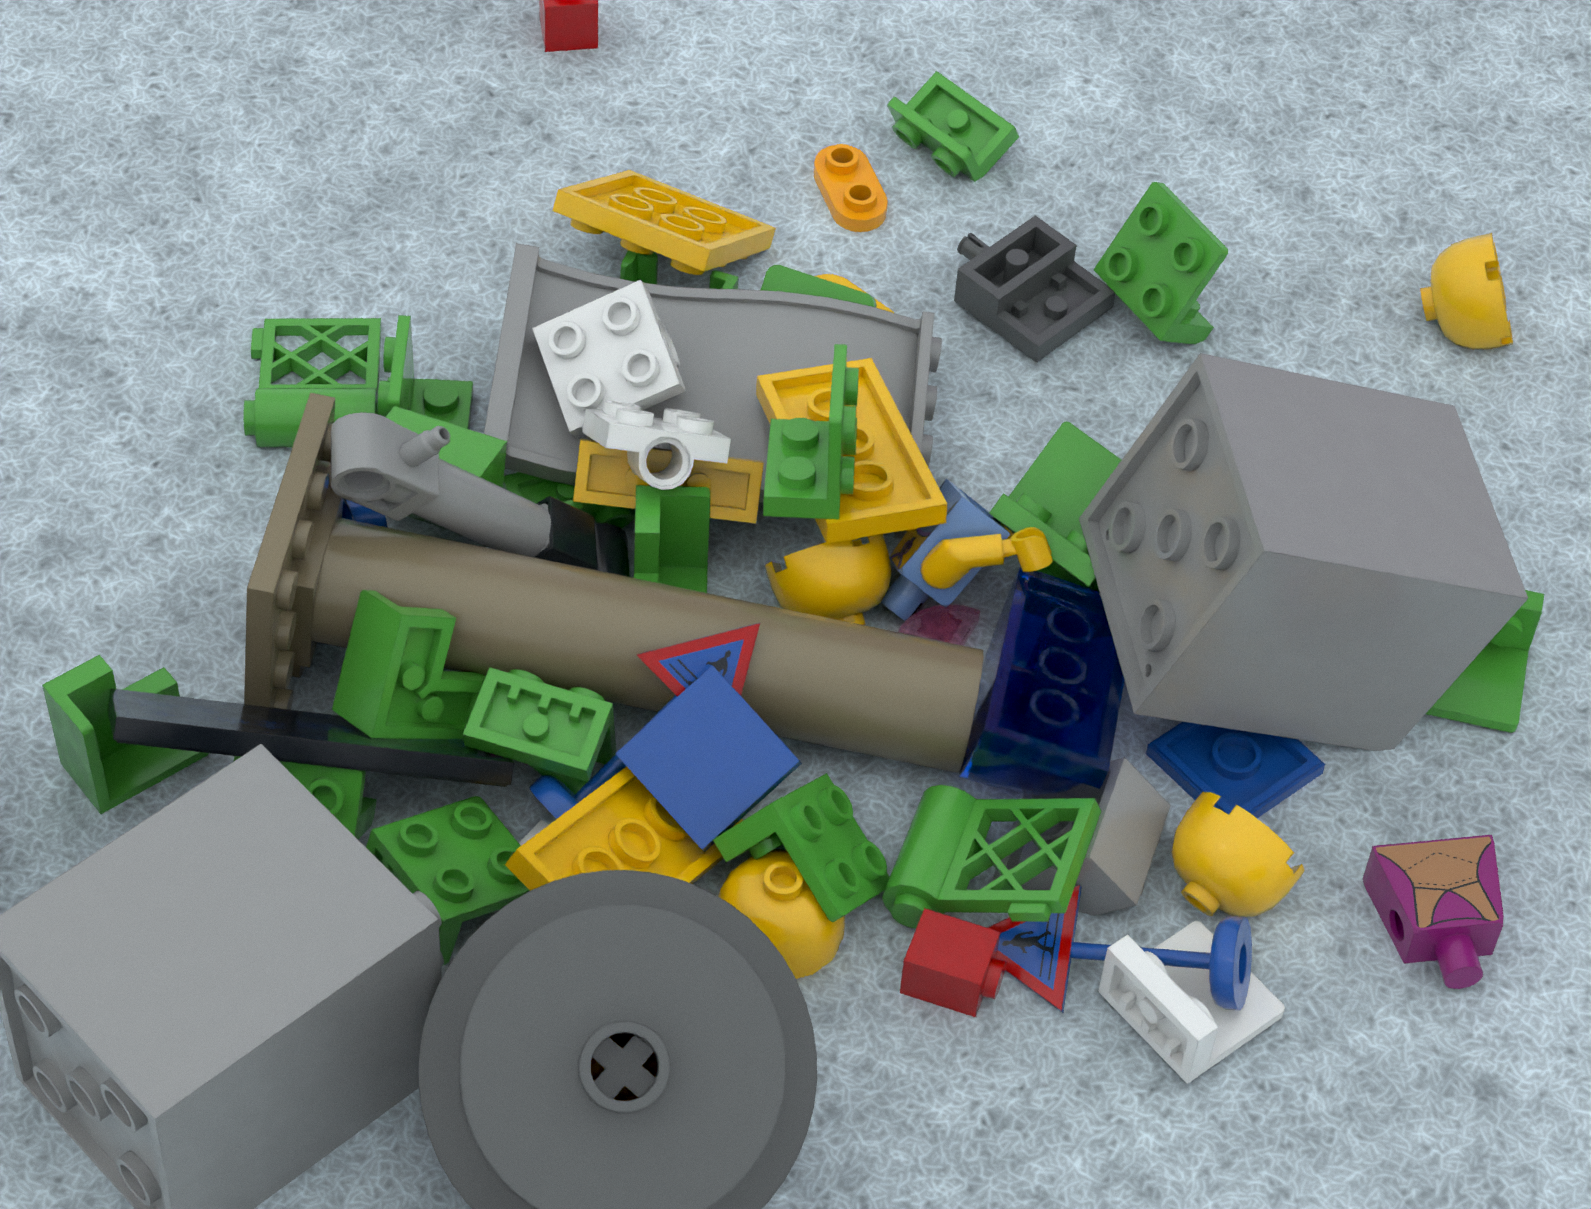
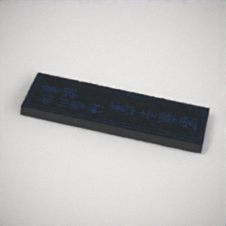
[107,688,514,787]

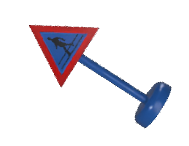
[529,623,760,819]
[987,885,1252,1013]

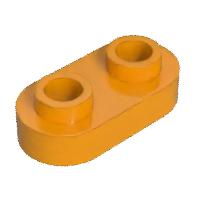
[814,144,888,232]

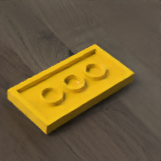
[756,358,947,544]
[505,766,743,891]

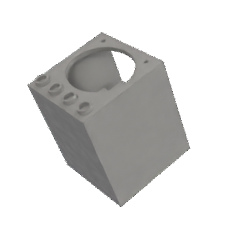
[1079,353,1528,751]
[0,744,444,1209]

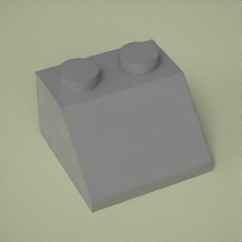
[992,757,1171,916]

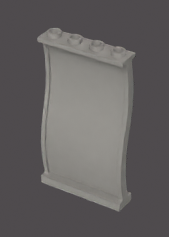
[484,243,942,538]

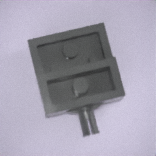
[954,215,1116,363]

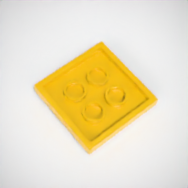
[552,170,776,275]

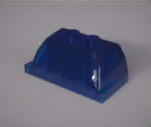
[959,567,1125,795]

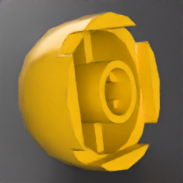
[1420,233,1513,350]
[765,534,891,625]
[1171,792,1305,917]
[718,849,845,979]

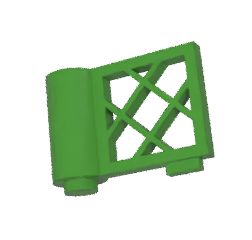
[243,318,381,447]
[882,785,1101,929]

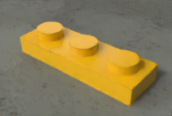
[573,439,764,524]

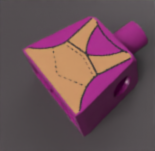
[1362,835,1504,989]

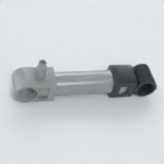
[331,412,629,577]

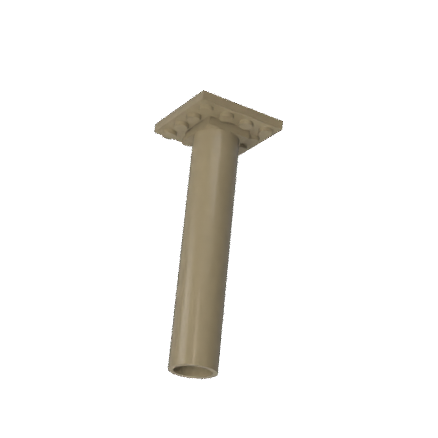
[244,393,984,773]

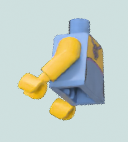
[881,479,1053,623]

